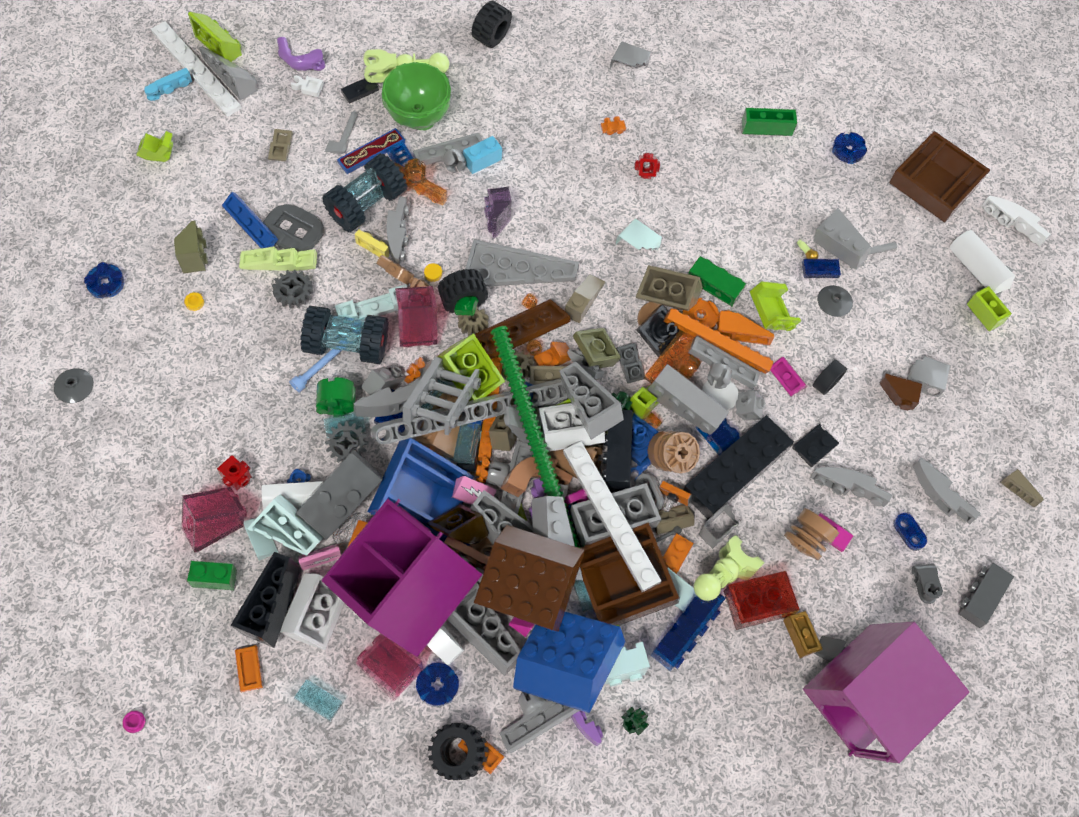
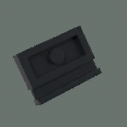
[792,424,839,468]

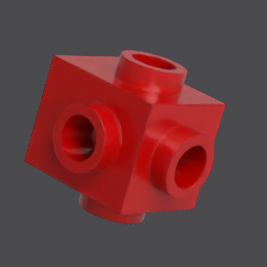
[634,153,660,179]
[217,455,252,491]

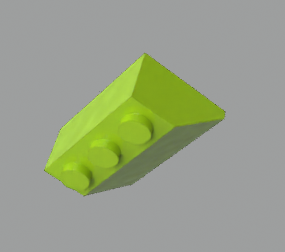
[188,12,242,62]
[436,333,505,401]

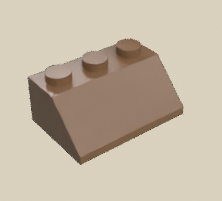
[415,390,476,460]

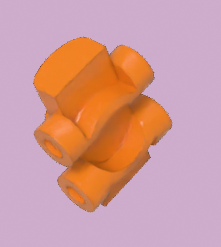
[601,116,626,135]
[404,357,425,384]
[475,456,490,483]

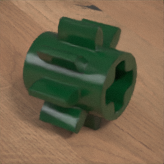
[611,391,632,410]
[621,707,649,736]

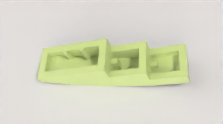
[239,247,317,271]

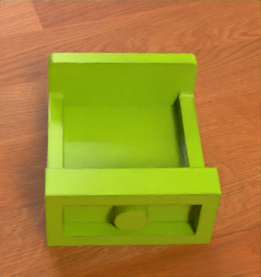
[749,281,801,331]

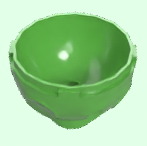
[382,62,451,131]

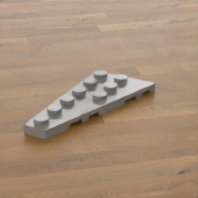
[465,239,579,287]

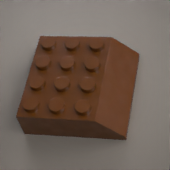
[889,131,990,223]
[580,522,679,626]
[474,525,585,632]

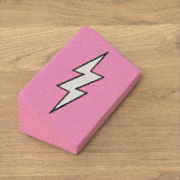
[452,476,496,505]
[298,544,341,570]

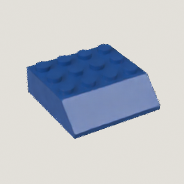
[367,437,474,544]
[513,612,626,713]

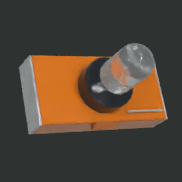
[659,480,692,512]

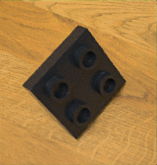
[636,305,685,357]

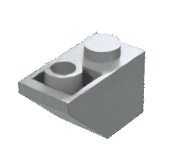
[362,365,406,395]

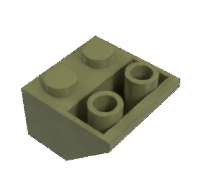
[174,220,208,274]

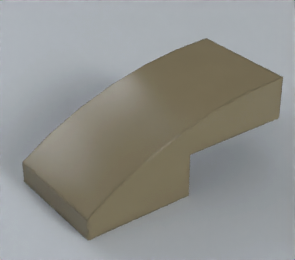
[268,129,293,162]

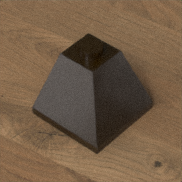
[427,504,488,545]

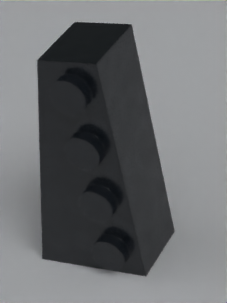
[602,410,633,493]
[231,552,301,648]

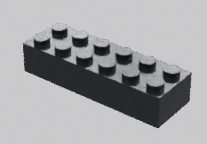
[683,415,794,520]

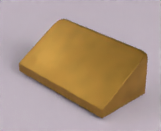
[783,611,823,658]

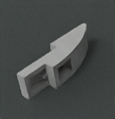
[386,196,410,265]
[354,379,421,417]
[913,458,981,525]
[810,467,892,507]

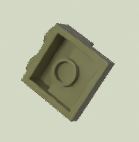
[573,328,621,368]

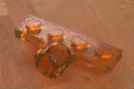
[391,158,447,206]
[644,330,701,384]

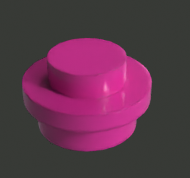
[122,710,146,733]

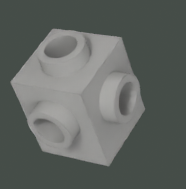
[736,390,765,421]

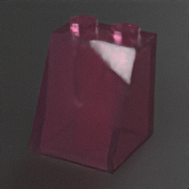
[395,286,438,347]
[181,487,247,553]
[356,634,424,701]

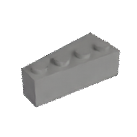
[559,361,624,440]
[647,364,729,435]
[470,490,533,544]
[532,496,583,581]
[447,582,520,676]

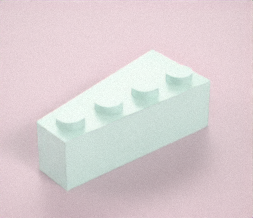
[604,642,650,687]

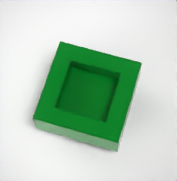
[454,297,478,316]

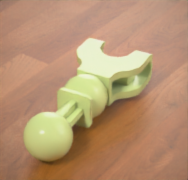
[363,49,449,83]
[694,535,764,601]

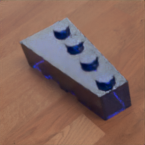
[651,594,726,671]

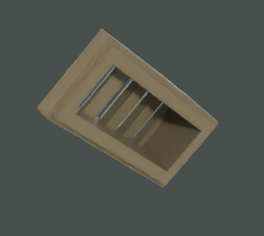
[1000,469,1044,507]

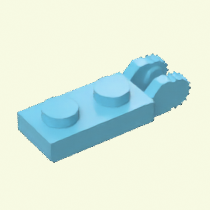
[144,68,192,101]

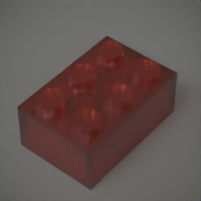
[723,571,800,630]

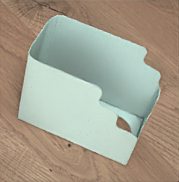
[616,218,662,250]

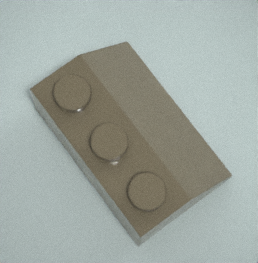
[636,265,703,311]

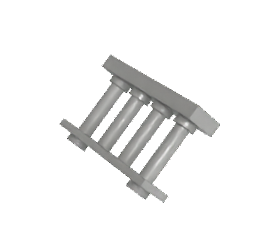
[403,357,481,435]

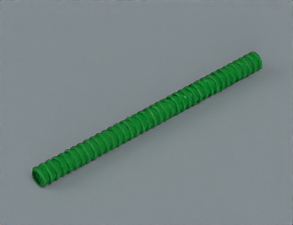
[490,326,581,548]

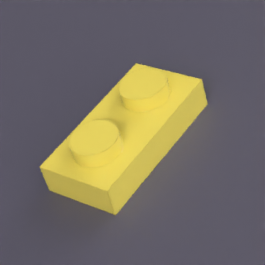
[354,229,389,258]

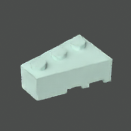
[247,494,323,556]

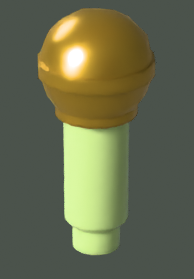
[797,240,819,262]

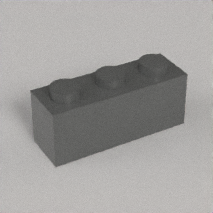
[958,563,1014,628]

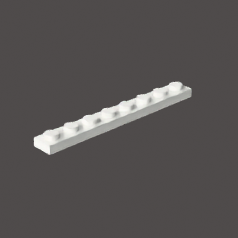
[151,21,242,117]
[563,442,661,592]

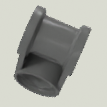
[911,563,943,604]

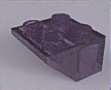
[484,187,512,238]

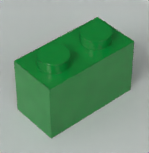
[187,561,237,591]

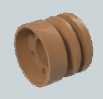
[648,430,700,474]
[784,508,839,561]

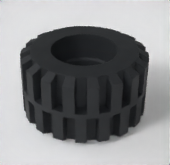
[471,0,512,48]
[438,269,488,313]
[428,723,488,781]

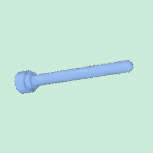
[289,328,362,393]

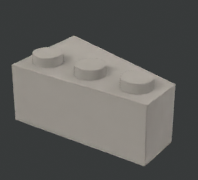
[813,208,871,270]

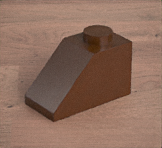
[880,373,922,411]

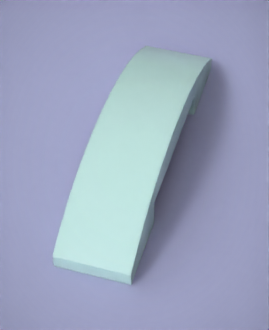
[335,284,412,323]

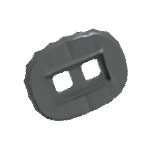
[263,204,324,252]

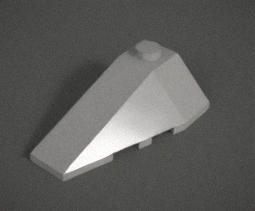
[199,46,257,101]

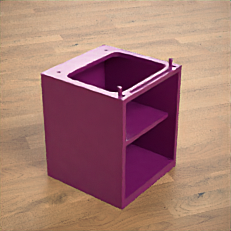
[321,499,483,657]
[803,621,970,764]

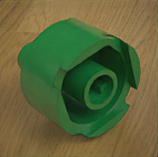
[316,377,356,418]

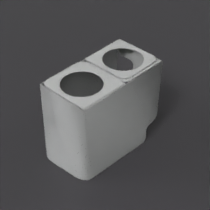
[610,41,650,69]
[907,356,950,397]
[698,504,741,549]

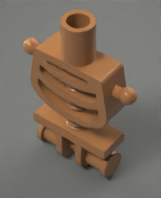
[376,255,433,295]

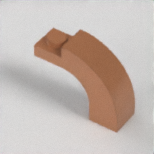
[501,457,573,497]

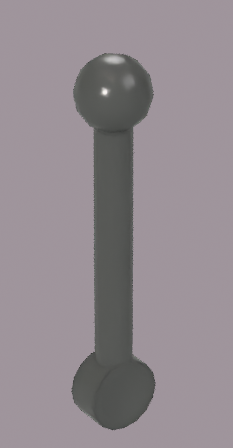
[655,526,682,542]

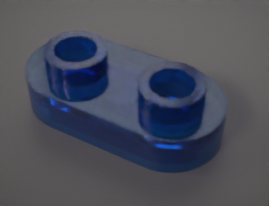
[893,513,927,551]

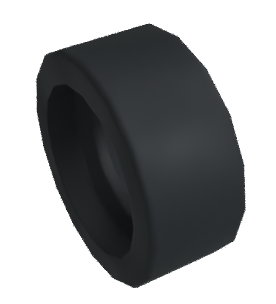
[812,359,848,395]

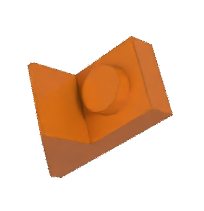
[533,342,571,366]

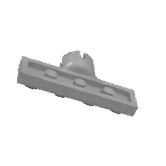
[413,133,483,173]
[688,336,760,389]
[486,441,533,515]
[499,692,580,754]

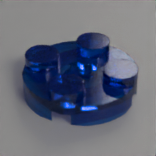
[832,132,867,165]
[84,262,124,299]
[416,662,459,707]

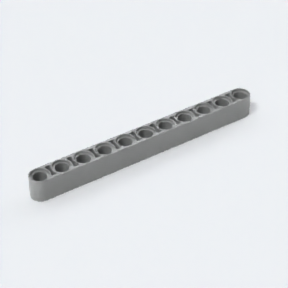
[371,379,568,444]

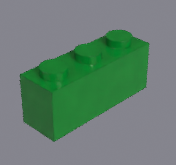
[741,108,797,136]
[688,256,747,307]

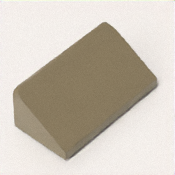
[529,366,567,385]
[655,504,694,535]

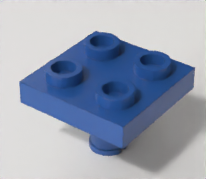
[631,414,658,465]

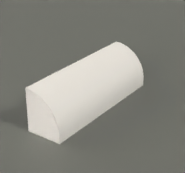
[950,230,1015,294]
[262,481,323,510]

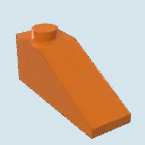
[716,310,774,345]

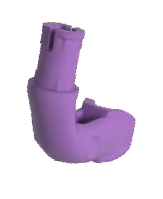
[277,37,326,71]

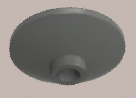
[817,285,853,317]
[54,368,94,403]

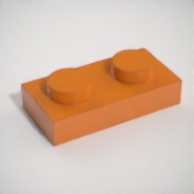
[663,533,694,574]

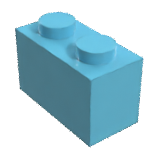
[463,136,502,174]

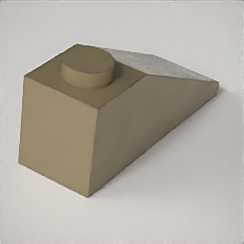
[565,274,606,323]
[489,399,517,451]

